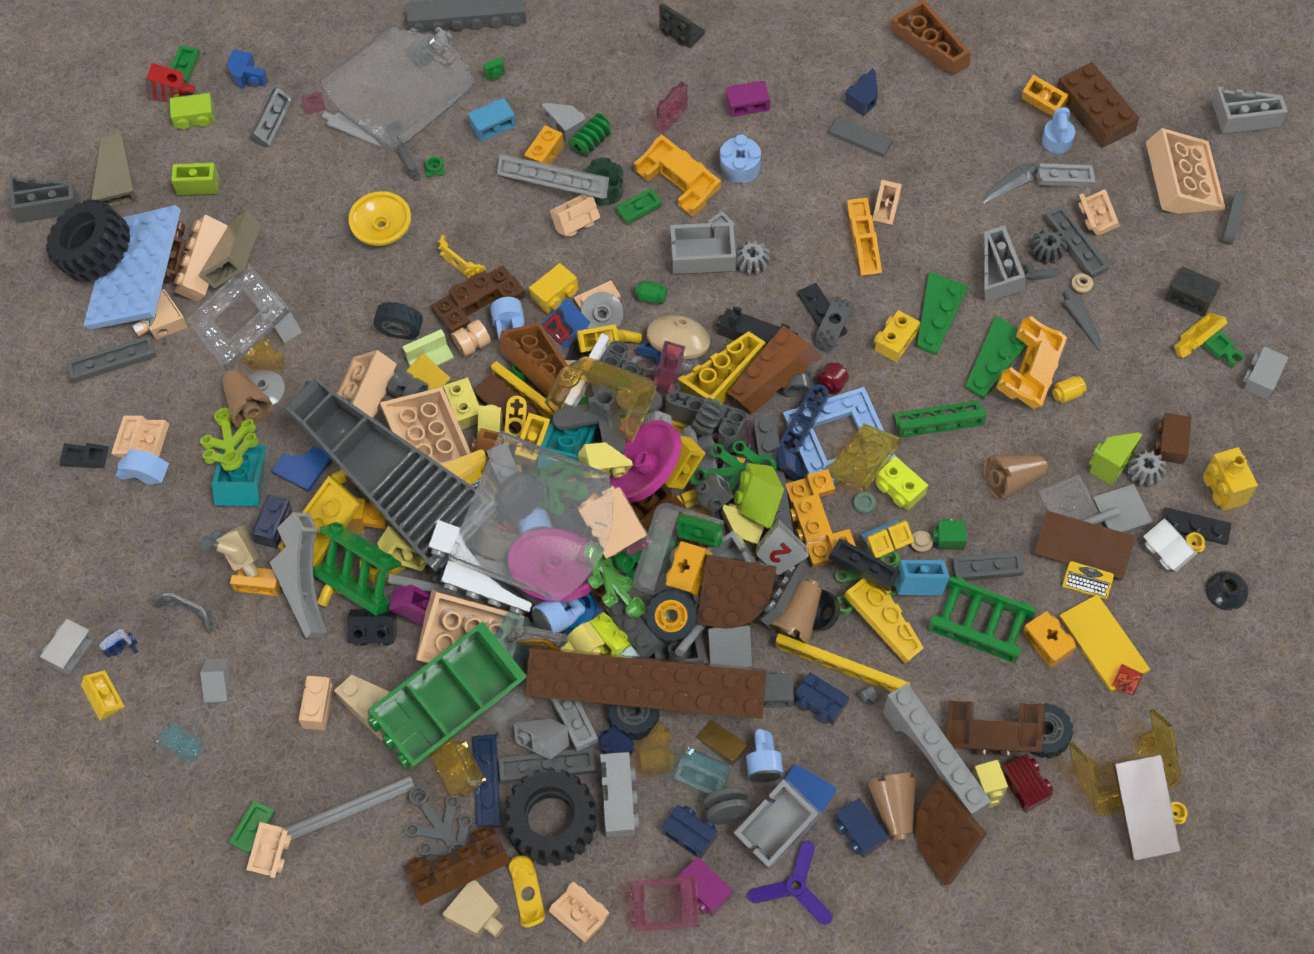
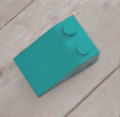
[538,411,599,480]
[212,445,266,507]

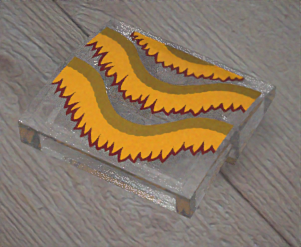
[505,626,567,649]

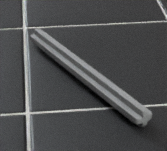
[285,776,414,841]

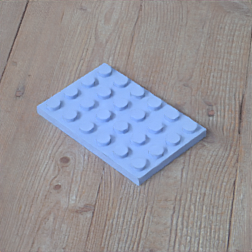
[83,205,181,329]

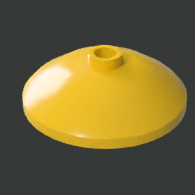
[349,191,411,246]

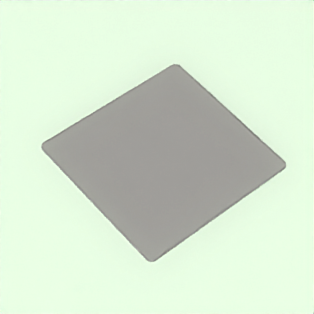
[708,626,752,667]

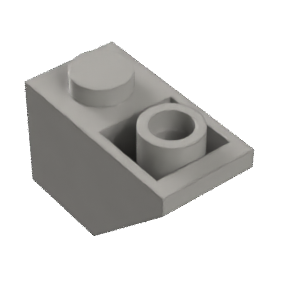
[514,719,569,759]

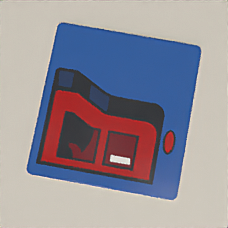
[541,298,591,349]

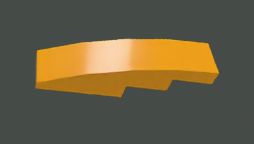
[846,197,882,276]

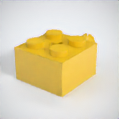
[1203,447,1258,511]

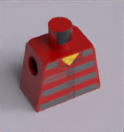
[146,63,195,103]

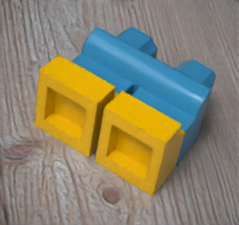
[860,519,914,558]

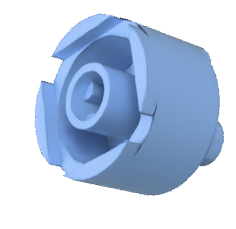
[720,135,761,183]

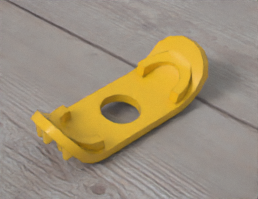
[438,235,487,279]
[509,855,545,927]

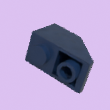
[845,69,878,117]

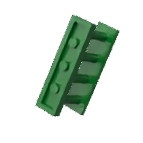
[313,522,402,616]
[928,576,1036,664]

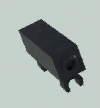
[716,306,799,345]

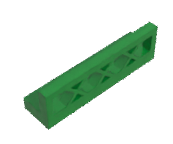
[893,400,987,438]

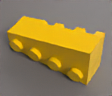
[677,331,766,404]

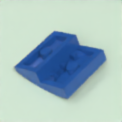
[771,764,837,829]

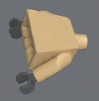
[199,525,259,577]

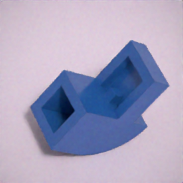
[228,49,268,89]

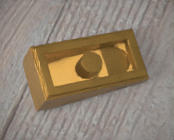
[696,720,748,766]

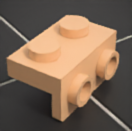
[1078,189,1120,236]
[246,821,292,878]
[549,882,609,943]

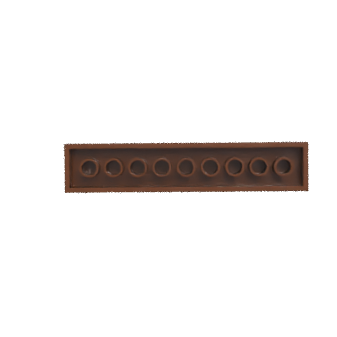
[525,646,767,719]

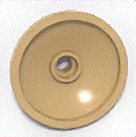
[647,315,710,359]

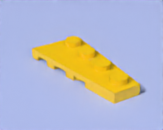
[843,578,924,664]

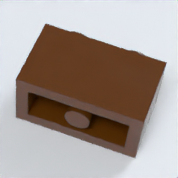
[1154,413,1191,464]

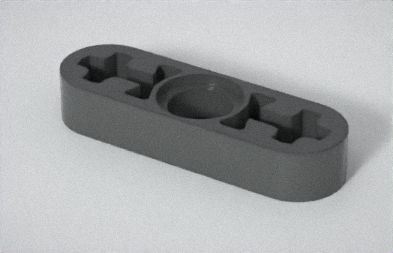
[1221,191,1246,244]

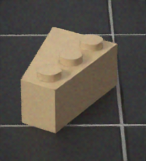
[334,674,390,741]

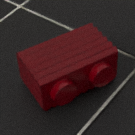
[1001,754,1053,813]

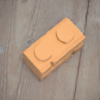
[550,194,600,236]
[299,676,333,730]

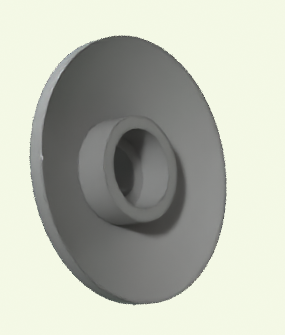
[581,292,624,328]
[248,370,285,405]

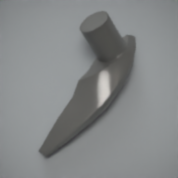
[1024,262,1065,280]

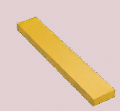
[775,633,910,692]

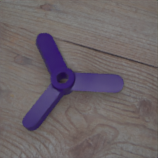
[748,840,833,924]

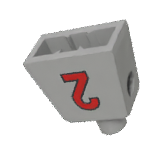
[756,519,808,575]

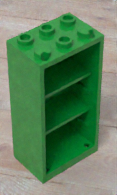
[367,621,527,772]

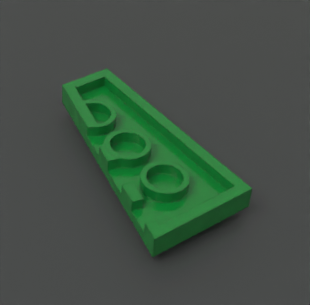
[917,271,969,356]
[965,315,1027,400]

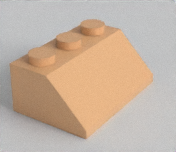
[337,350,397,418]

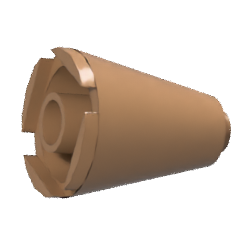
[222,370,273,428]
[984,455,1048,499]
[767,578,822,644]
[867,773,916,841]

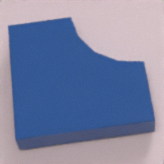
[271,446,332,492]

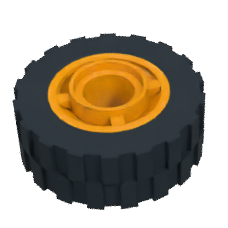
[646,588,697,641]

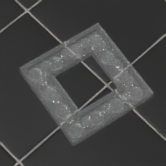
[187,263,290,371]

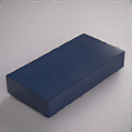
[776,446,805,481]

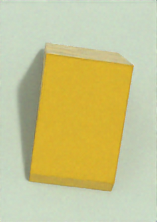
[577,324,619,352]

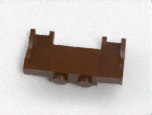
[431,265,525,334]
[945,700,1045,756]
[403,824,511,906]

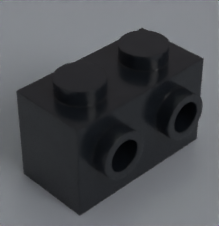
[347,609,397,646]

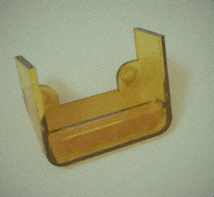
[545,357,656,443]
[1069,709,1182,817]

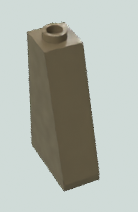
[92,133,138,208]
[199,210,261,289]

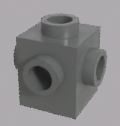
[694,472,734,513]

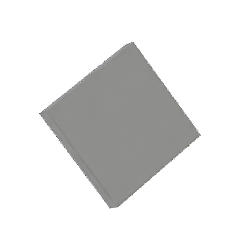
[1092,484,1153,533]

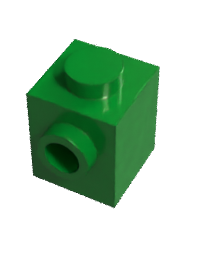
[932,519,967,550]

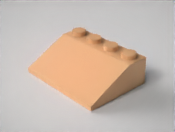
[1146,128,1226,214]
[380,387,471,465]
[416,589,525,663]

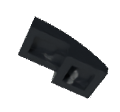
[60,443,109,468]

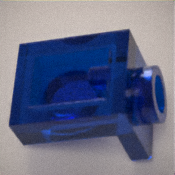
[98,628,139,658]

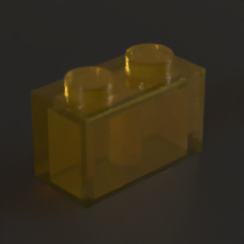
[432,741,486,797]

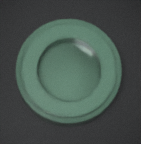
[853,492,876,515]

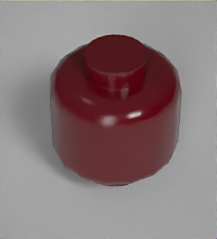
[817,362,849,394]

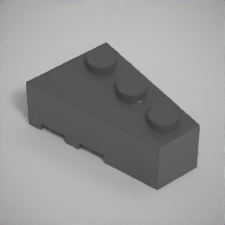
[9,175,79,223]

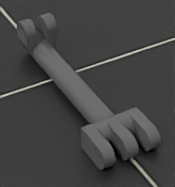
[386,121,421,181]

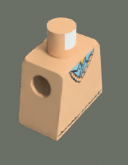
[132,289,188,340]

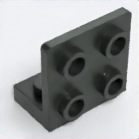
[659,3,705,49]
[1165,267,1221,317]

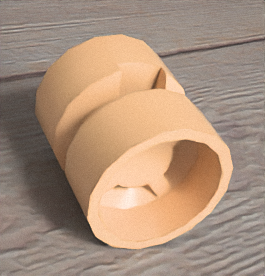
[451,319,491,358]

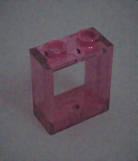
[630,876,700,931]

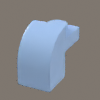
[116,449,169,485]

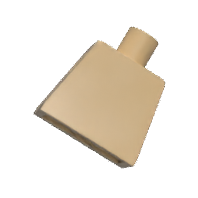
[442,880,505,939]

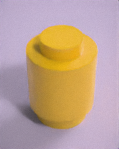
[1052,376,1086,404]

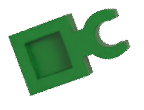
[1203,330,1244,368]

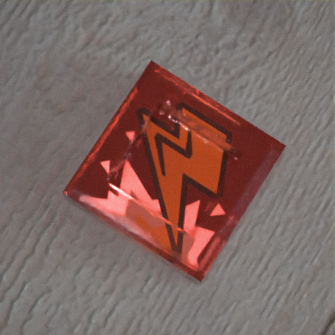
[1111,664,1143,696]

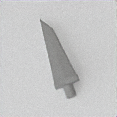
[322,111,381,147]

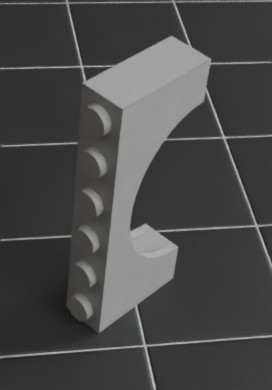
[883,683,991,822]

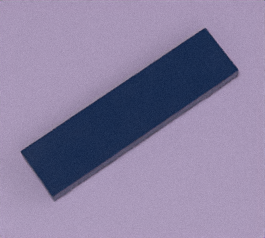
[473,734,502,828]

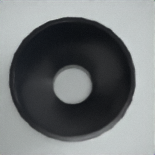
[1206,571,1248,611]
[812,589,840,631]

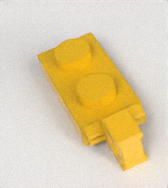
[1174,313,1227,358]

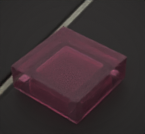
[302,92,326,115]
[624,536,652,556]

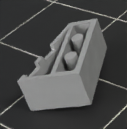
[1212,86,1288,134]
[984,225,1026,301]
[600,752,640,838]

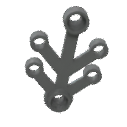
[405,786,473,857]

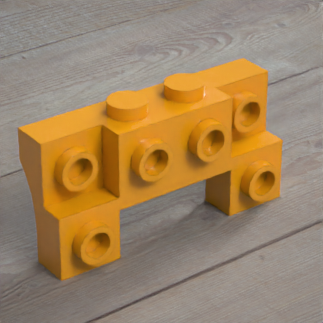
[633,134,721,217]
[996,316,1067,409]
[786,469,855,568]

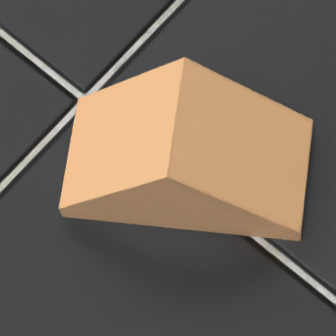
[873,180,902,225]

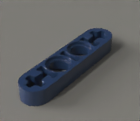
[779,384,829,456]

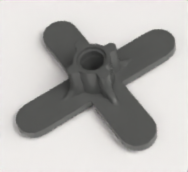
[553,364,662,454]

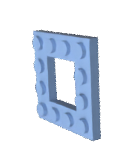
[783,387,895,484]

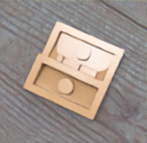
[111,416,169,457]

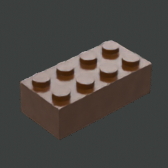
[1056,62,1140,148]

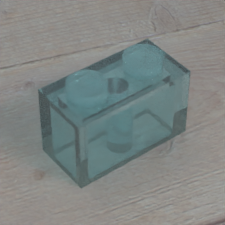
[674,747,733,794]

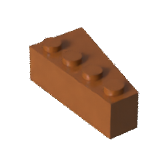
[891,0,970,76]
[499,323,576,402]
[727,326,822,414]

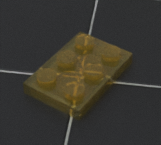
[828,423,902,492]

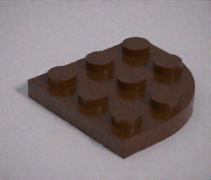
[696,554,777,628]
[916,781,987,886]

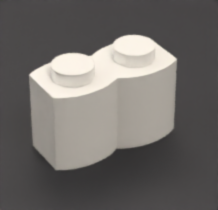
[1143,519,1197,572]

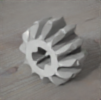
[736,240,770,276]
[1128,449,1166,487]

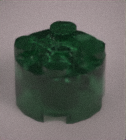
[583,158,624,206]

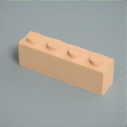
[174,215,228,302]

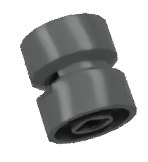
[783,364,811,397]
[387,369,429,398]

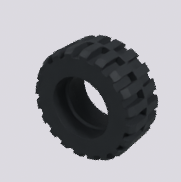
[46,199,130,282]
[504,768,597,866]

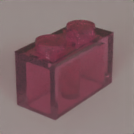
[652,340,686,393]

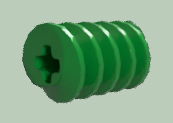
[568,113,612,156]

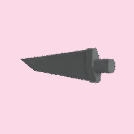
[982,163,1038,203]
[1063,289,1101,351]

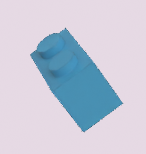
[468,98,516,142]
[895,560,949,596]

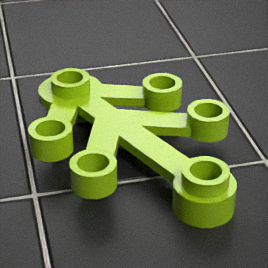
[200,408,259,471]

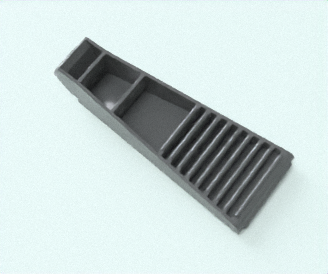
[284,376,498,573]

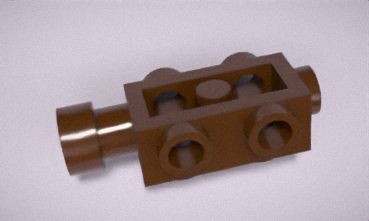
[163,221,188,282]

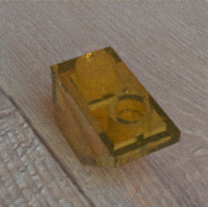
[236,332,286,371]
[639,721,674,777]

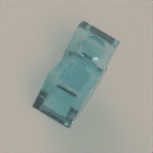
[154,722,204,764]

